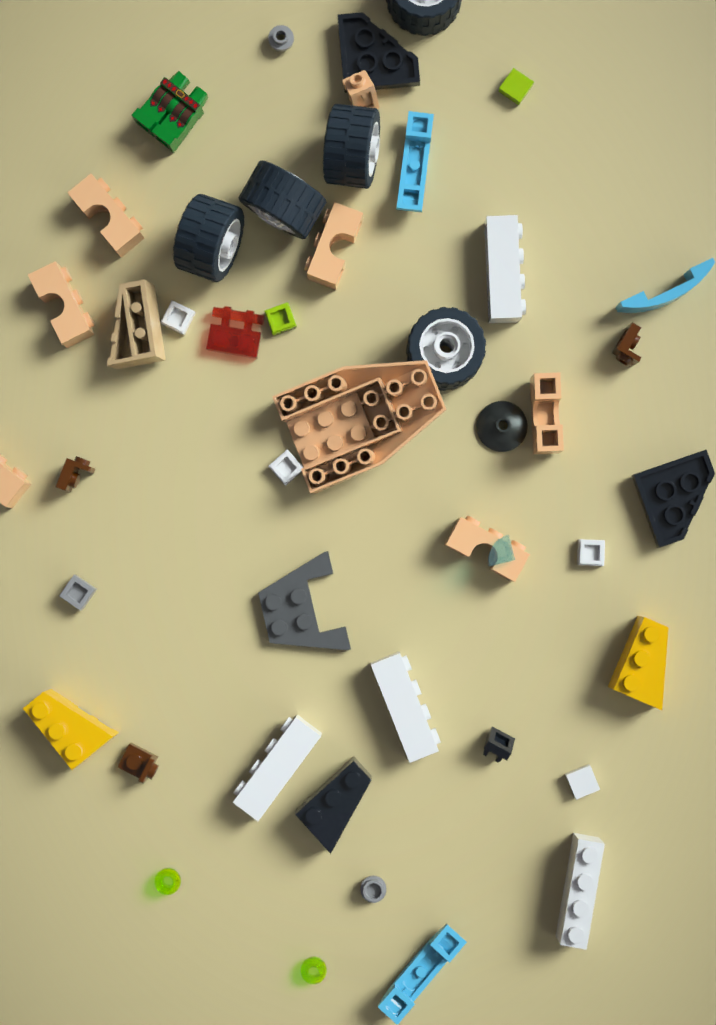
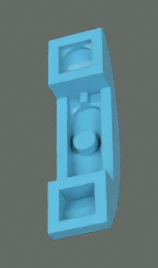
[396,111,434,213]
[615,258,715,313]
[377,924,467,1025]

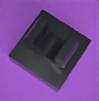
[483,726,515,763]

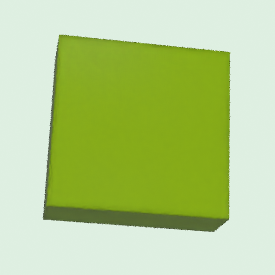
[498,68,534,105]
[264,302,297,336]

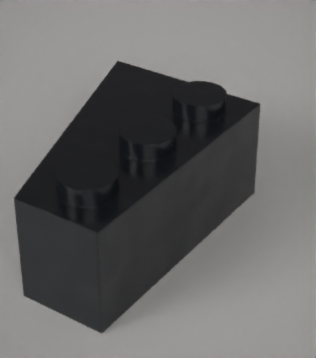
[295,756,372,854]

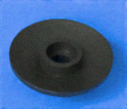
[476,401,528,452]

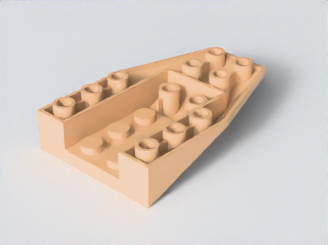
[272,360,447,493]

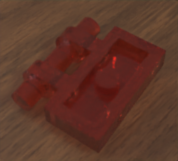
[206,306,264,359]

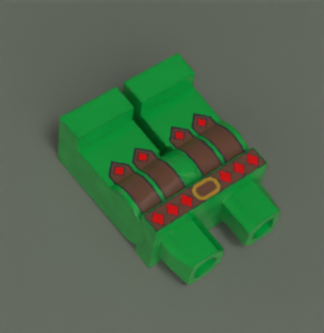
[131,71,208,153]

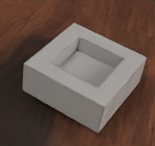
[60,575,97,611]

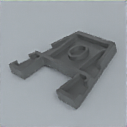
[258,551,351,650]

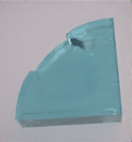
[488,534,515,566]

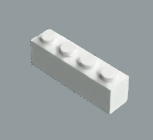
[484,215,526,324]
[371,652,441,763]
[233,715,322,821]
[556,833,605,950]

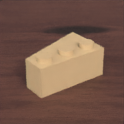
[107,279,166,370]

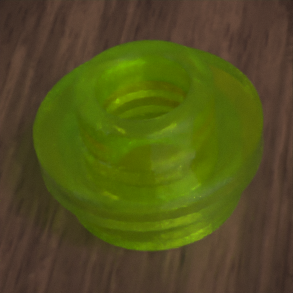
[155,868,181,895]
[301,956,327,984]

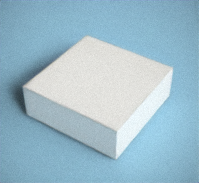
[161,300,195,336]
[268,449,304,486]
[577,539,605,566]
[565,764,600,800]

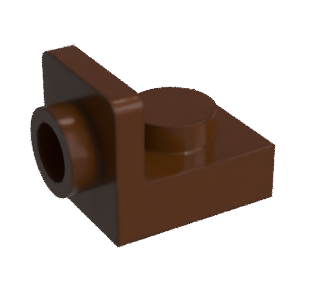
[612,322,642,366]
[56,456,95,492]
[118,743,159,784]

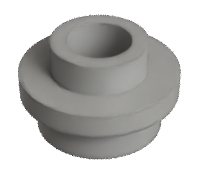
[268,25,294,52]

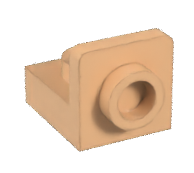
[342,70,380,109]

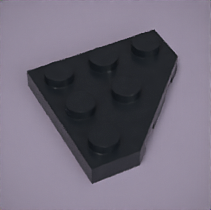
[337,12,420,93]
[631,449,715,548]

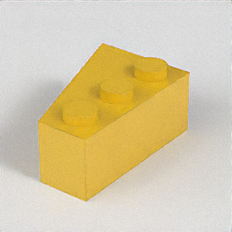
[608,616,669,710]
[23,689,119,770]

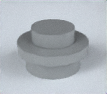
[360,875,386,903]

